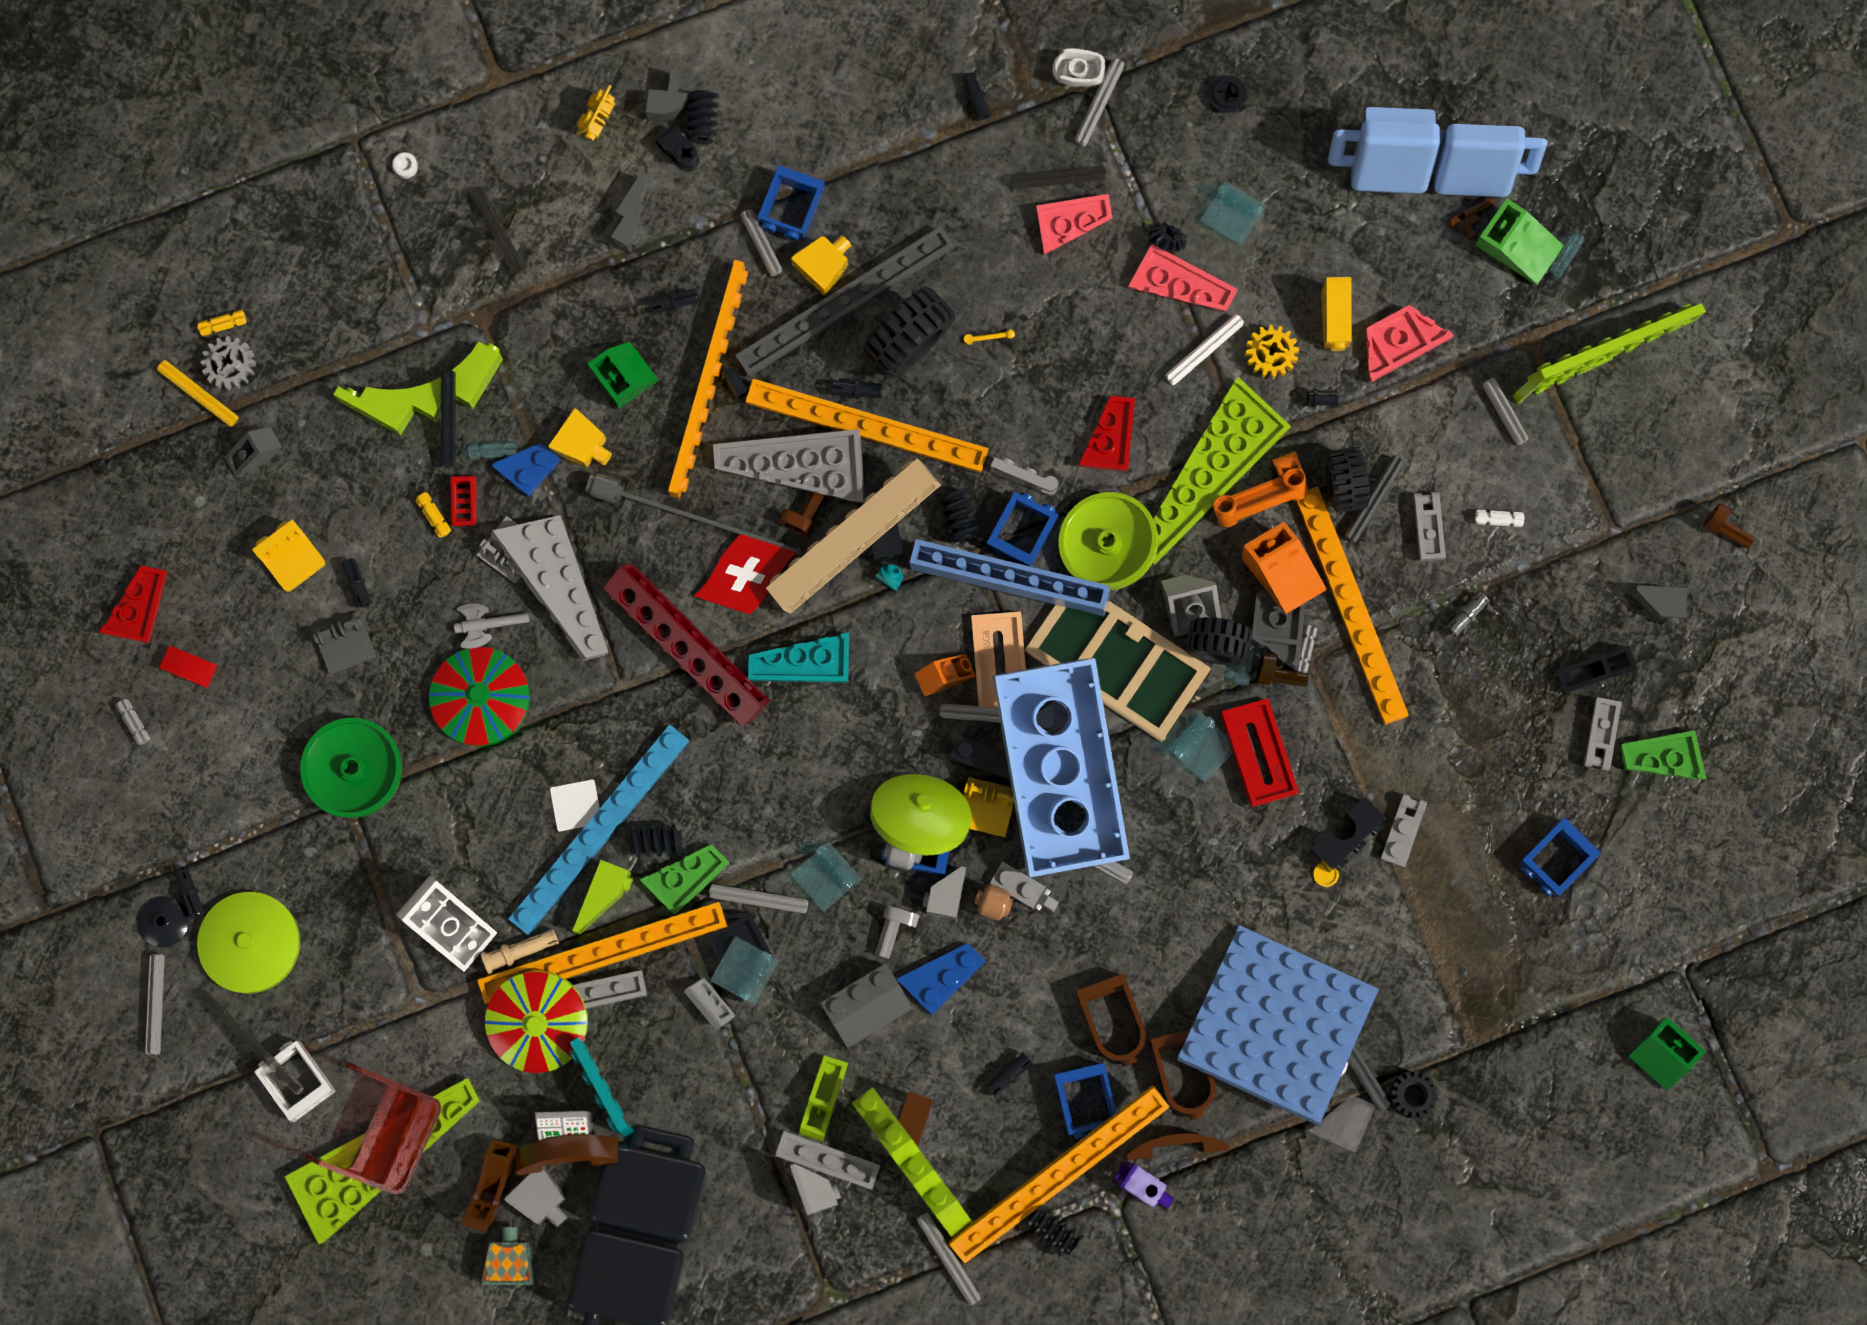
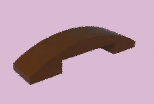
[516,1134,618,1175]
[1126,1134,1230,1161]

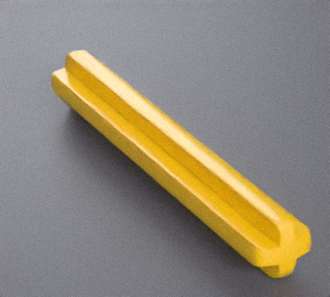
[157,360,238,427]

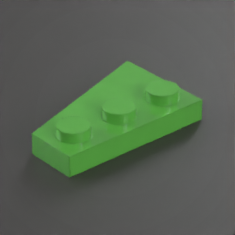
[1620,730,1706,780]
[640,844,730,916]

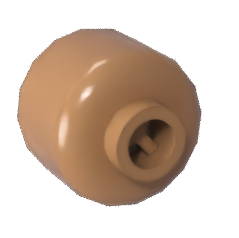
[974,884,1013,921]

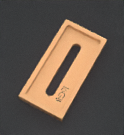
[971,612,1026,708]

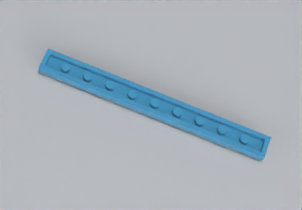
[509,725,690,936]

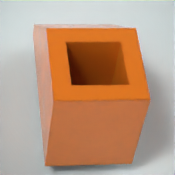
[915,654,976,696]

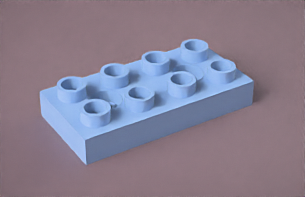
[992,658,1130,877]

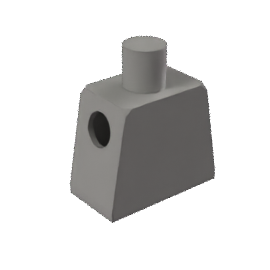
[504,1166,568,1228]

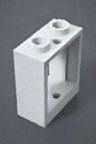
[255,1040,336,1122]

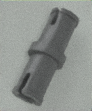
[1445,591,1489,638]

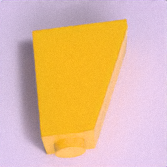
[1321,277,1352,351]

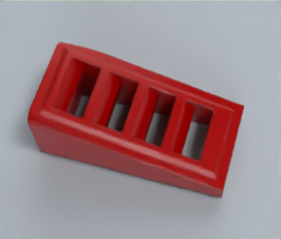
[450,476,477,526]

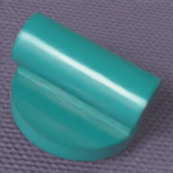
[875,564,904,591]

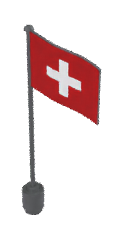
[585,473,803,615]

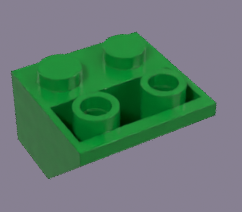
[587,342,659,409]
[1628,1017,1706,1091]

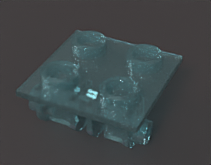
[1200,181,1267,246]
[1168,713,1233,783]
[791,841,862,912]
[710,936,779,1005]

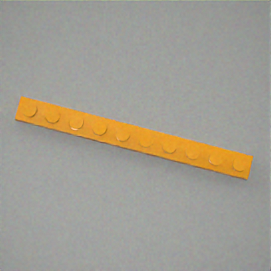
[668,260,748,499]
[746,379,988,473]
[1295,486,1409,725]
[478,902,727,1005]
[948,1085,1169,1263]

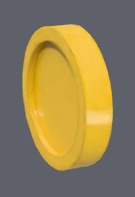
[1313,863,1339,887]

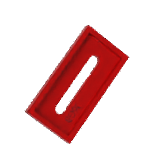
[1220,698,1299,808]

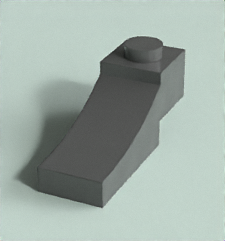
[611,172,652,253]

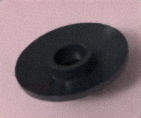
[138,897,189,948]

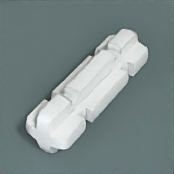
[1475,510,1524,527]

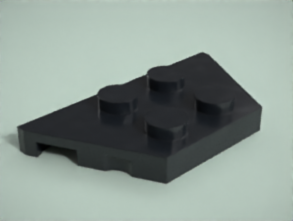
[704,913,774,1003]

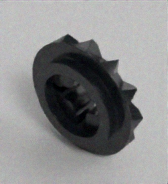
[1209,75,1247,114]
[1149,222,1187,252]

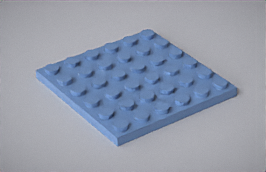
[1177,925,1379,1126]

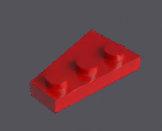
[1078,396,1135,472]
[99,566,167,644]

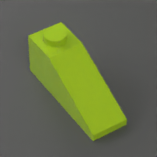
[572,860,633,935]

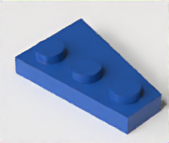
[896,943,986,1015]

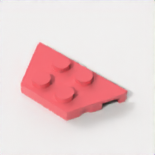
[1366,305,1454,382]

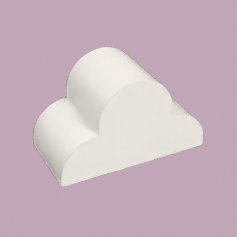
[396,876,497,972]

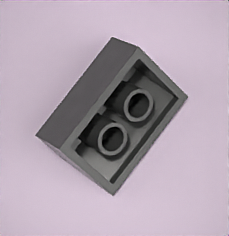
[821,963,913,1048]

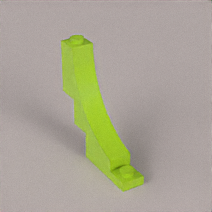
[333,342,503,436]

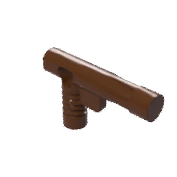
[1448,197,1495,240]

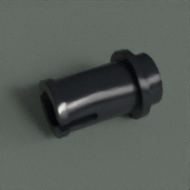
[721,366,749,399]
[1307,388,1339,408]

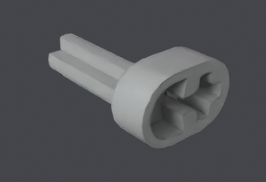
[875,905,920,959]

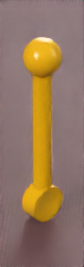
[964,329,1015,345]

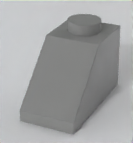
[923,867,966,920]

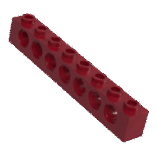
[603,563,770,727]

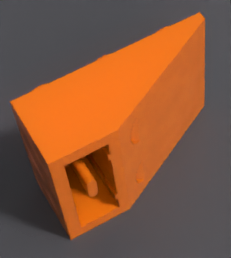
[1242,521,1326,615]

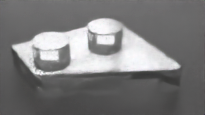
[1309,1095,1376,1153]

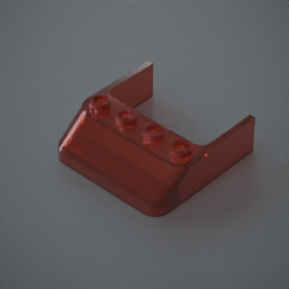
[305,1062,441,1195]

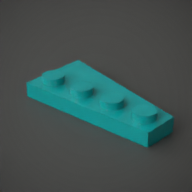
[748,632,849,683]
[570,1037,633,1137]

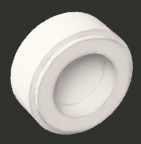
[392,152,418,178]

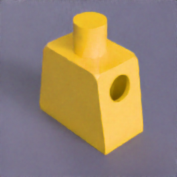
[791,235,851,296]
[548,409,612,468]

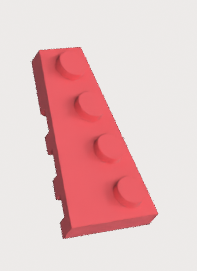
[1128,244,1238,312]

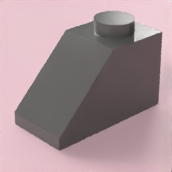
[224,427,282,478]
[1632,585,1687,625]

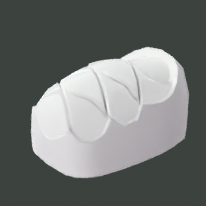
[1053,49,1105,87]

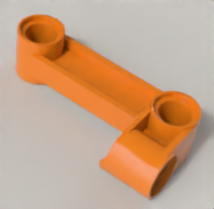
[1213,451,1308,527]

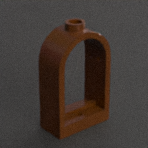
[1075,973,1146,1067]
[1149,1029,1216,1120]

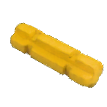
[198,310,246,336]
[416,492,451,538]

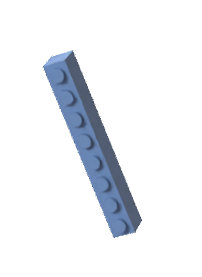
[910,539,1110,616]

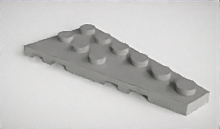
[713,429,865,504]
[490,515,608,661]

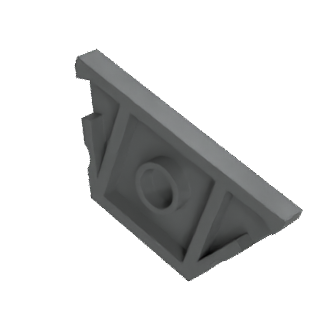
[1251,589,1306,670]

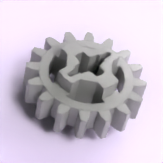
[201,336,256,391]

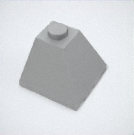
[1161,575,1221,637]
[790,1164,841,1215]

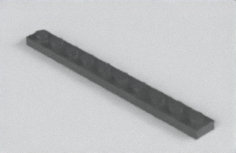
[735,226,954,377]

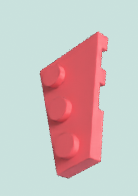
[1036,194,1112,255]

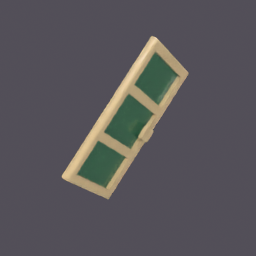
[1024,600,1211,743]

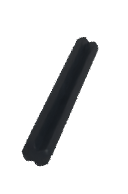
[441,370,456,468]

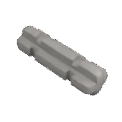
[1294,625,1317,673]
[116,699,150,745]

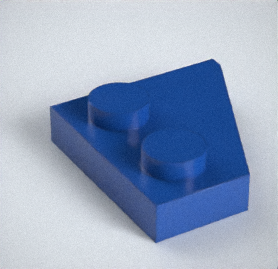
[492,443,561,497]

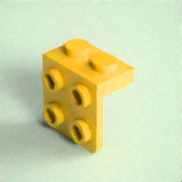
[252,519,325,592]

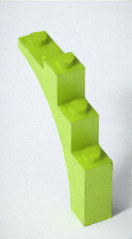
[852,1088,973,1238]

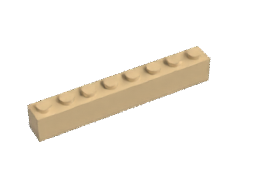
[766,458,941,614]

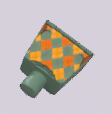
[482,1227,534,1285]

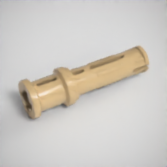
[481,929,559,974]

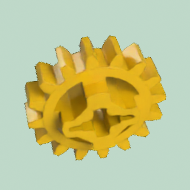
[1245,325,1299,379]

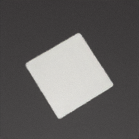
[550,780,600,832]

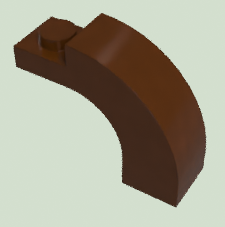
[461,1139,517,1232]

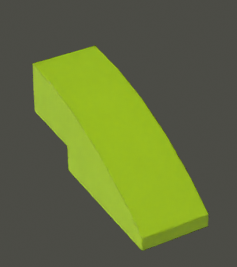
[799,1055,848,1142]

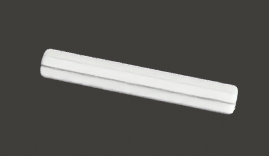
[1165,314,1244,385]

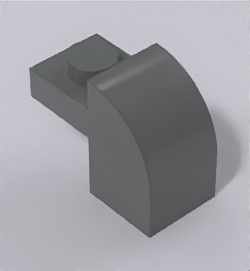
[646,68,689,122]

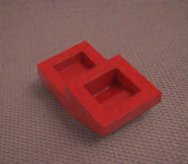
[159,645,217,688]

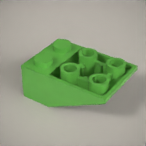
[1475,198,1563,286]

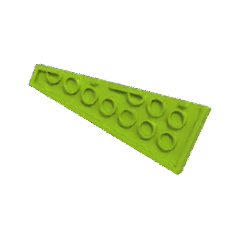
[1512,303,1706,404]
[1152,377,1291,566]
[285,1078,480,1244]

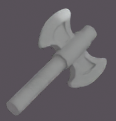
[454,603,530,649]

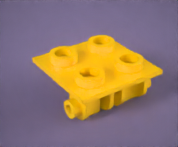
[576,85,615,141]
[964,777,1014,837]

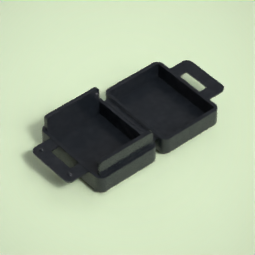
[566,1125,706,1325]

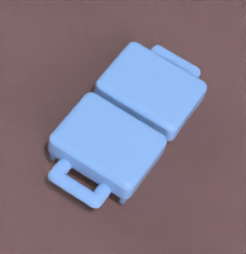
[1328,107,1548,197]

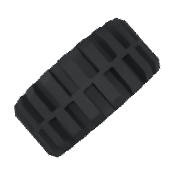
[863,287,955,379]

